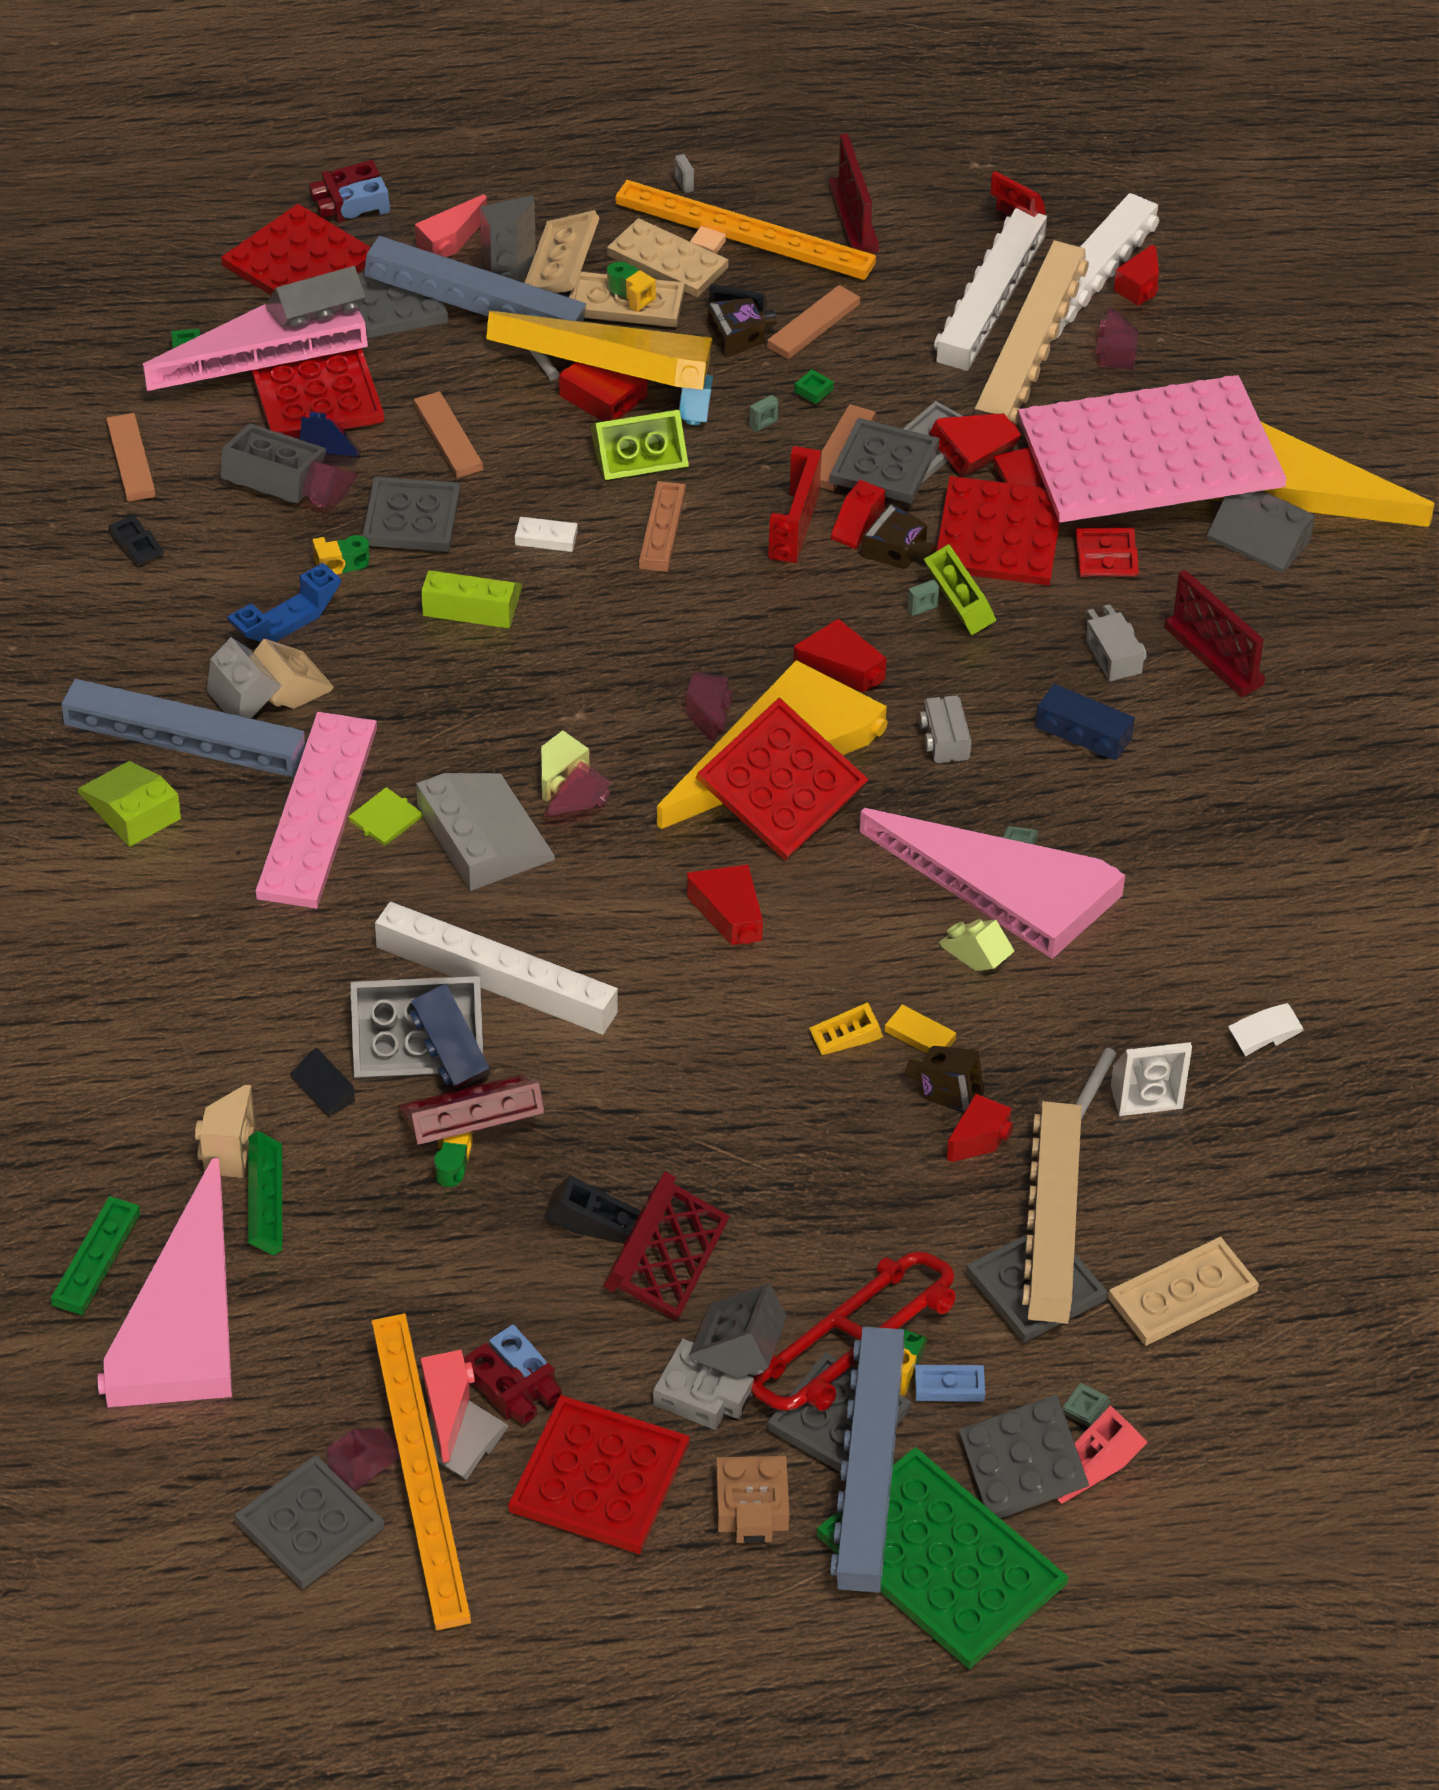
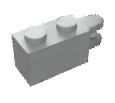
[1085,604,1146,682]

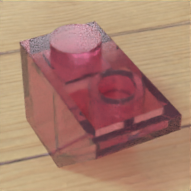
[1096,308,1139,370]
[686,672,733,741]
[327,1428,400,1492]

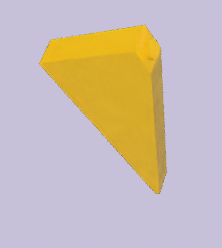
[486,311,712,390]
[1205,421,1435,527]
[657,660,888,829]

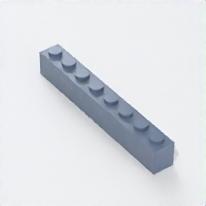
[365,236,586,322]
[61,679,305,777]
[831,1327,905,1593]

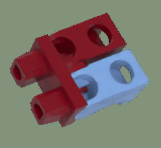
[309,159,390,223]
[463,1324,562,1425]

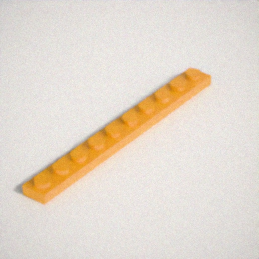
[616,180,876,280]
[372,1313,471,1631]

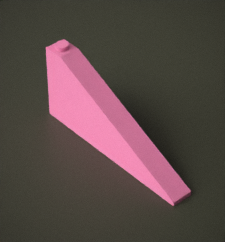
[143,304,368,391]
[860,808,1125,959]
[98,1158,232,1408]

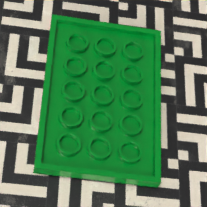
[816,1447,1069,1669]

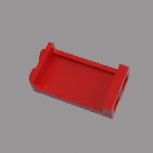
[768,446,822,564]

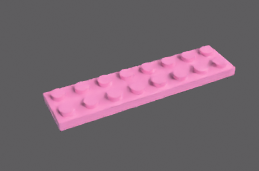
[256,712,377,909]

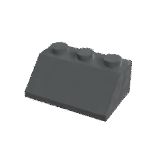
[480,195,536,282]
[266,266,366,328]
[220,423,326,503]
[1207,491,1315,574]
[690,1283,787,1378]

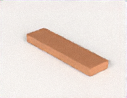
[767,285,860,360]
[414,391,483,478]
[820,404,876,491]
[106,413,156,502]
[639,481,686,572]

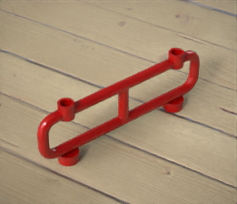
[751,1251,956,1411]

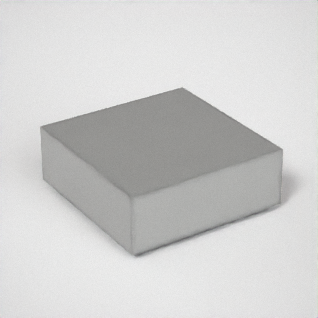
[674,154,694,193]

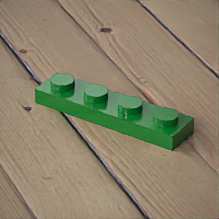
[248,1130,282,1256]
[51,1196,141,1316]

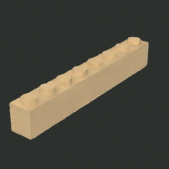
[975,240,1089,425]
[1022,1101,1082,1324]

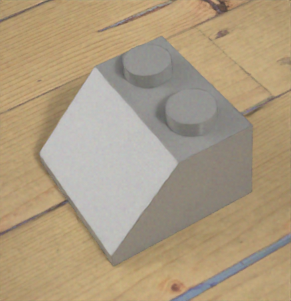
[207,637,281,719]

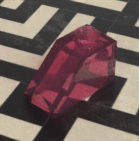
[302,461,358,508]
[543,761,611,818]

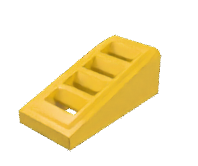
[809,1002,883,1055]

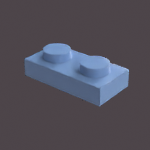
[915,1365,985,1402]

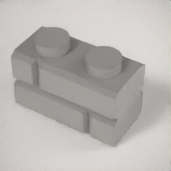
[919,695,971,763]

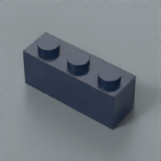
[1035,684,1135,761]
[409,984,490,1091]

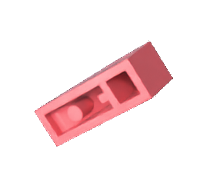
[415,194,487,257]
[421,1350,475,1463]
[1056,1405,1148,1504]

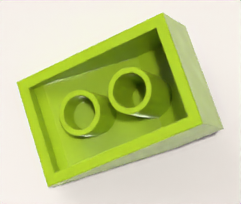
[78,761,181,847]

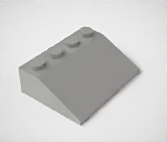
[416,773,555,891]
[350,976,483,1078]

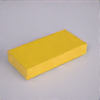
[885,1004,957,1054]

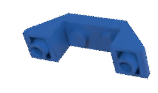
[227,563,341,642]

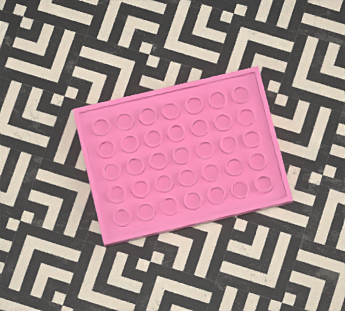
[1018,375,1286,523]

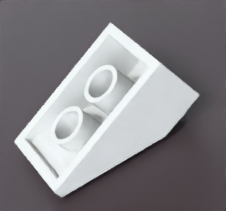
[1111,1042,1192,1116]

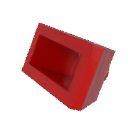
[1114,244,1159,306]
[831,479,885,549]
[947,1094,1014,1162]

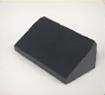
[709,284,767,312]
[290,1047,355,1117]

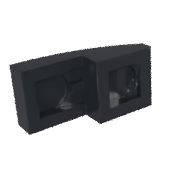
[108,514,164,566]

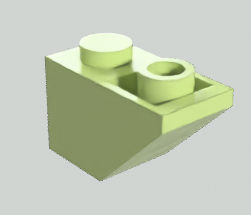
[541,731,589,802]
[939,919,1014,971]

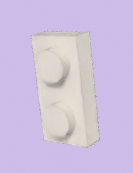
[515,517,578,552]

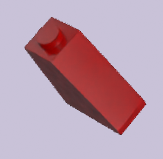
[559,362,648,422]
[928,413,1021,478]
[793,618,887,693]
[686,864,763,945]

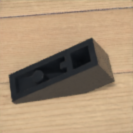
[544,1175,641,1244]

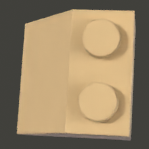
[254,638,334,709]
[195,1085,255,1178]

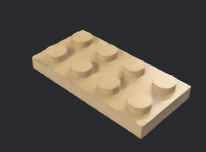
[525,210,599,293]
[607,218,728,297]
[569,272,685,327]
[1108,1236,1259,1346]

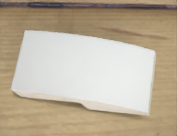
[1228,1003,1304,1056]

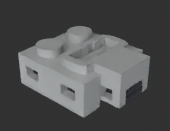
[653,1339,754,1430]

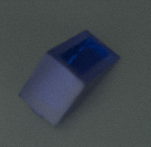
[300,412,361,456]

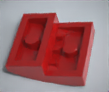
[990,171,1046,217]
[993,447,1045,488]
[1075,528,1139,577]

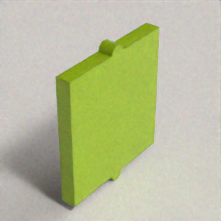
[348,787,423,846]

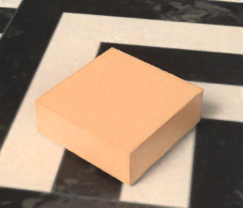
[690,226,726,254]

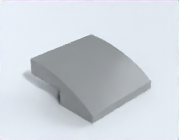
[428,1401,508,1480]

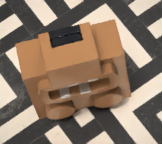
[716,1456,789,1543]

